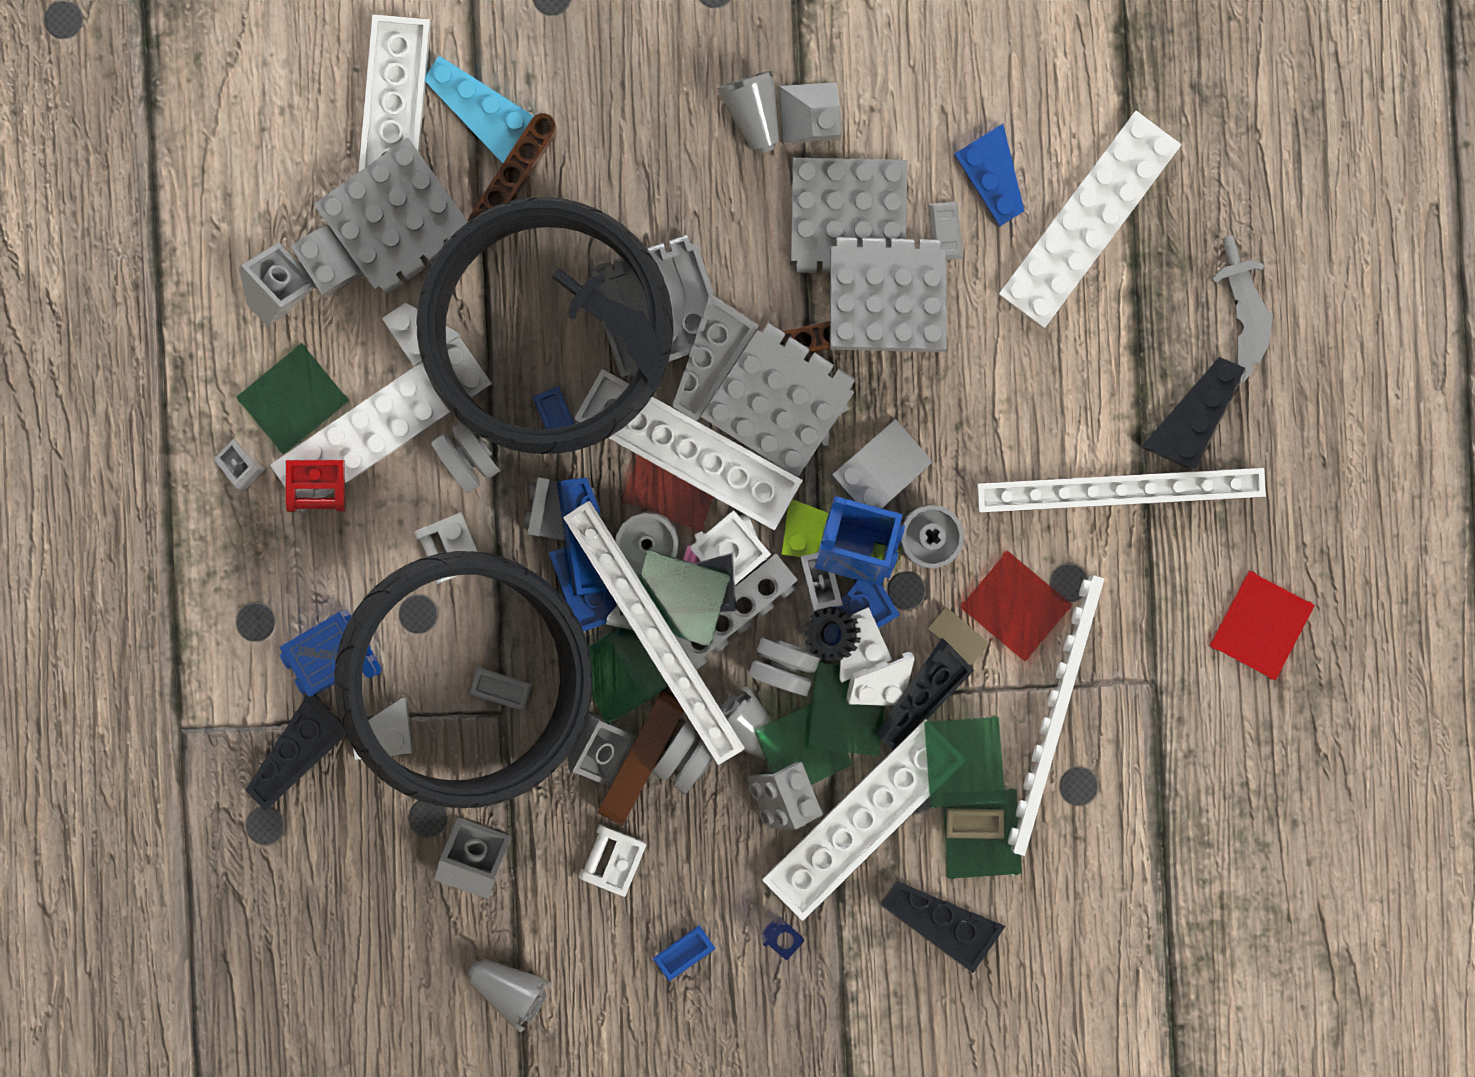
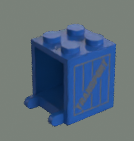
[814,496,905,586]
[279,610,382,697]

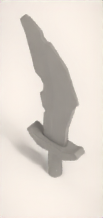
[1212,235,1273,382]

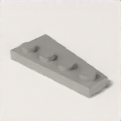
[673,294,759,421]

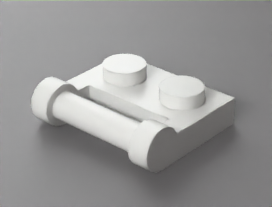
[414,512,479,585]
[578,824,647,897]

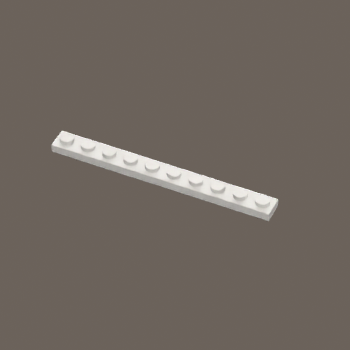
[977,468,1266,513]
[563,501,745,765]
[1008,575,1104,856]

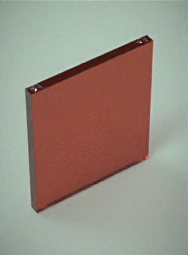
[621,455,714,531]
[960,550,1072,661]

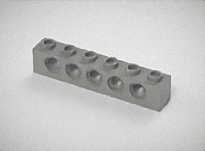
[642,553,798,689]

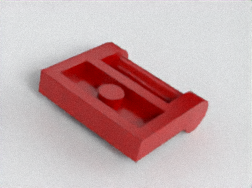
[286,460,346,512]

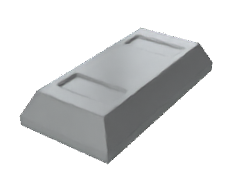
[929,201,963,260]
[469,667,532,711]

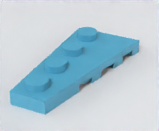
[425,56,534,164]

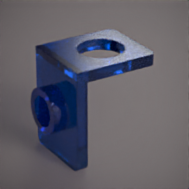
[762,918,804,960]

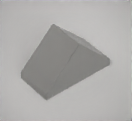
[214,439,266,490]
[801,553,842,612]

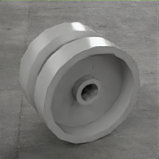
[431,422,501,493]
[899,505,964,568]
[615,511,679,577]
[748,637,820,696]
[652,720,712,795]

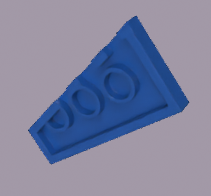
[557,478,609,596]

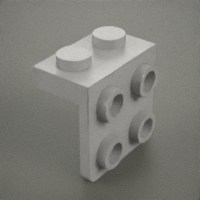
[524,477,596,541]
[748,762,823,830]

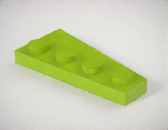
[782,499,898,569]

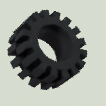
[804,608,861,660]

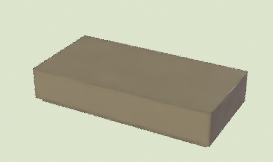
[927,607,990,665]
[946,808,1004,839]

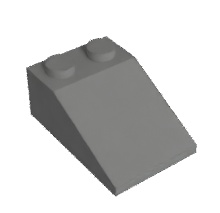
[831,419,933,508]

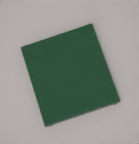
[236,343,349,454]
[639,549,731,647]
[589,627,669,725]
[807,662,885,757]
[754,696,852,785]
[924,715,1005,808]
[942,788,1022,880]

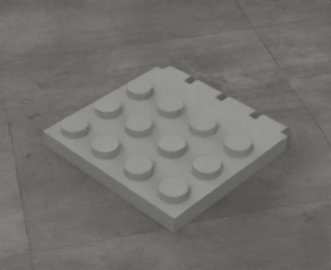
[314,138,468,296]
[791,158,908,273]
[590,235,715,378]
[830,237,947,352]
[701,323,855,477]

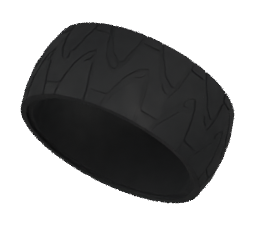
[416,197,673,454]
[334,551,593,808]

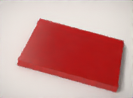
[1209,571,1315,680]

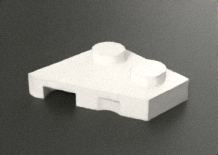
[382,303,461,366]
[846,652,914,706]
[353,698,413,760]

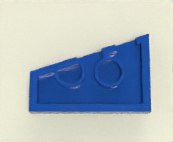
[954,123,1024,227]
[548,547,618,631]
[824,580,900,646]

